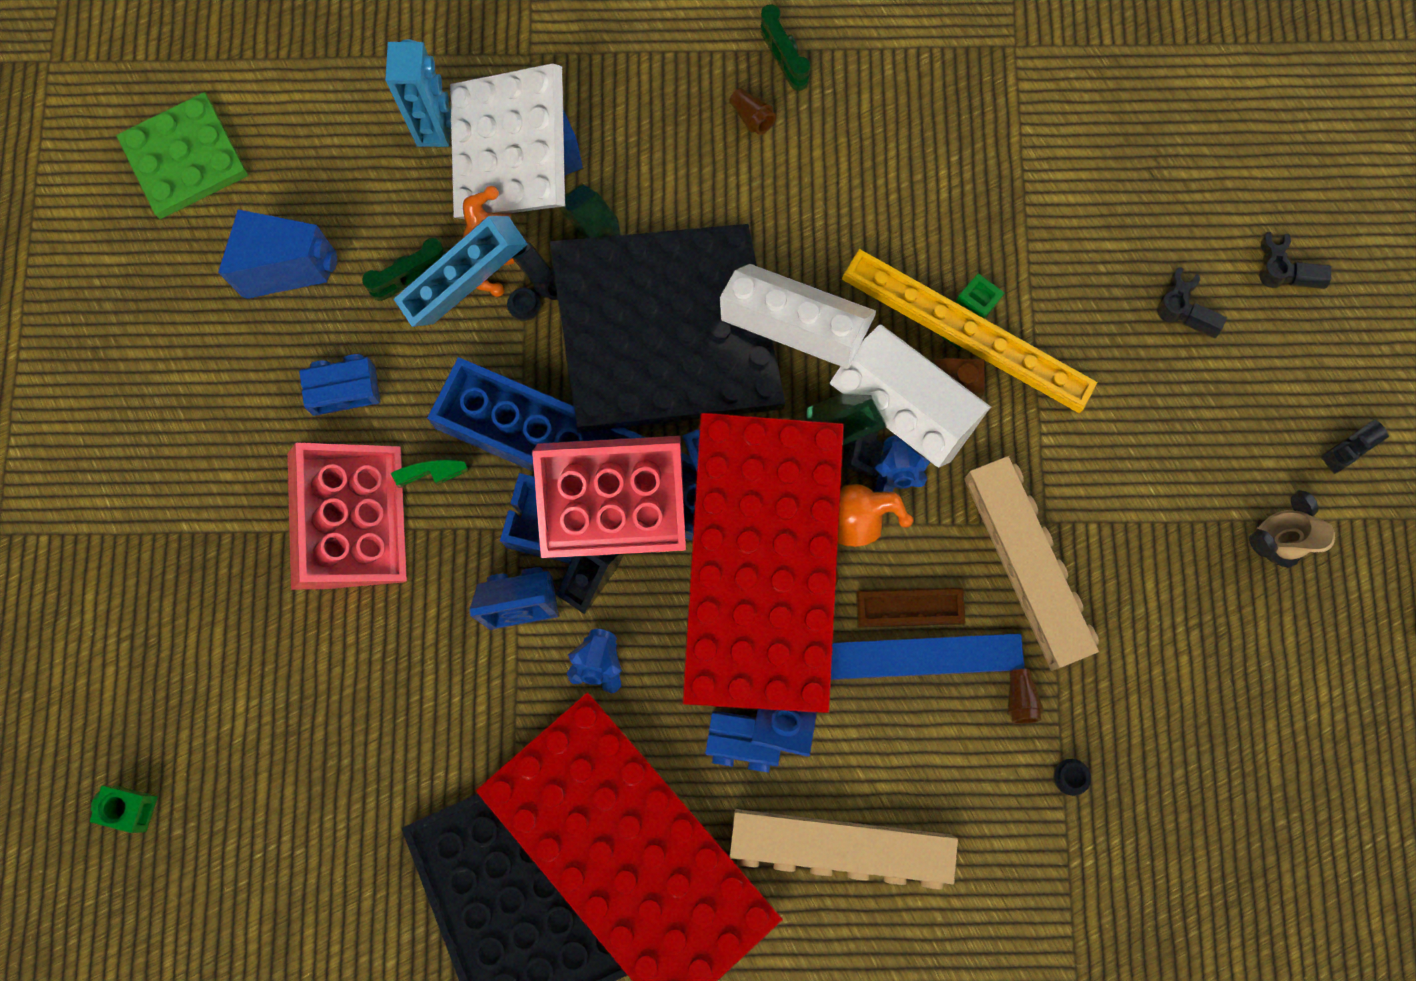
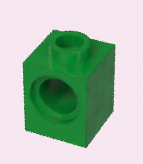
[89,785,158,833]

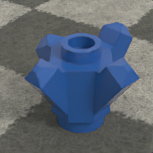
[874,435,930,492]
[567,629,622,693]

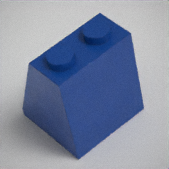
[218,209,337,299]

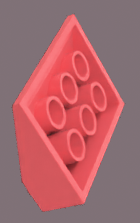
[532,436,686,558]
[287,443,407,590]

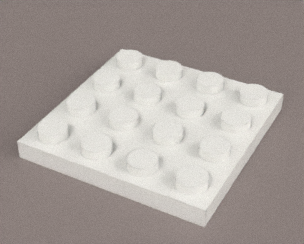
[450,63,565,219]

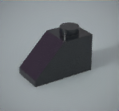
[556,554,624,614]

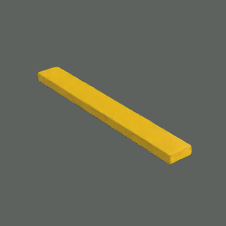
[841,249,1098,414]

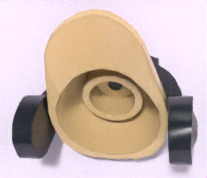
[1249,490,1335,568]

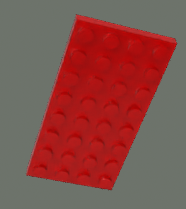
[682,413,844,713]
[475,692,783,981]

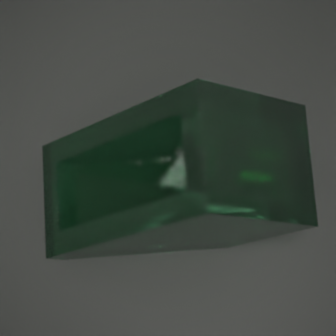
[559,183,621,238]
[807,394,887,445]

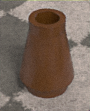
[729,88,776,135]
[1007,669,1044,724]

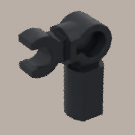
[1259,232,1332,289]
[512,242,557,300]
[1157,267,1227,339]
[1320,420,1389,474]

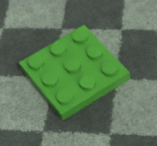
[116,92,249,219]

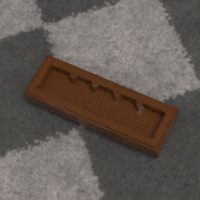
[856,588,966,628]

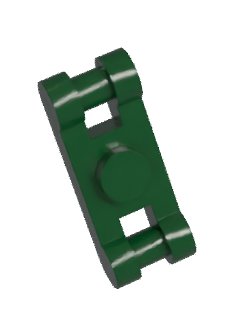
[760,4,810,91]
[362,238,446,301]

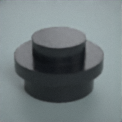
[507,288,541,321]
[1053,759,1091,796]

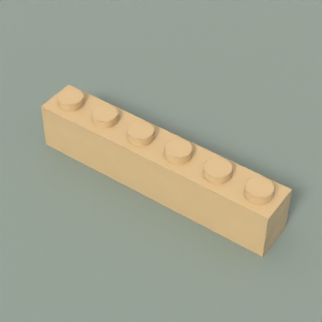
[964,456,1099,671]
[730,809,958,889]

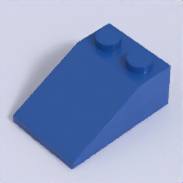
[470,567,559,630]

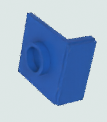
[751,709,817,757]

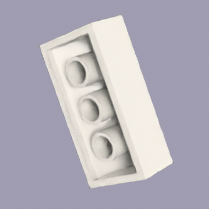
[720,264,876,369]
[830,325,991,468]

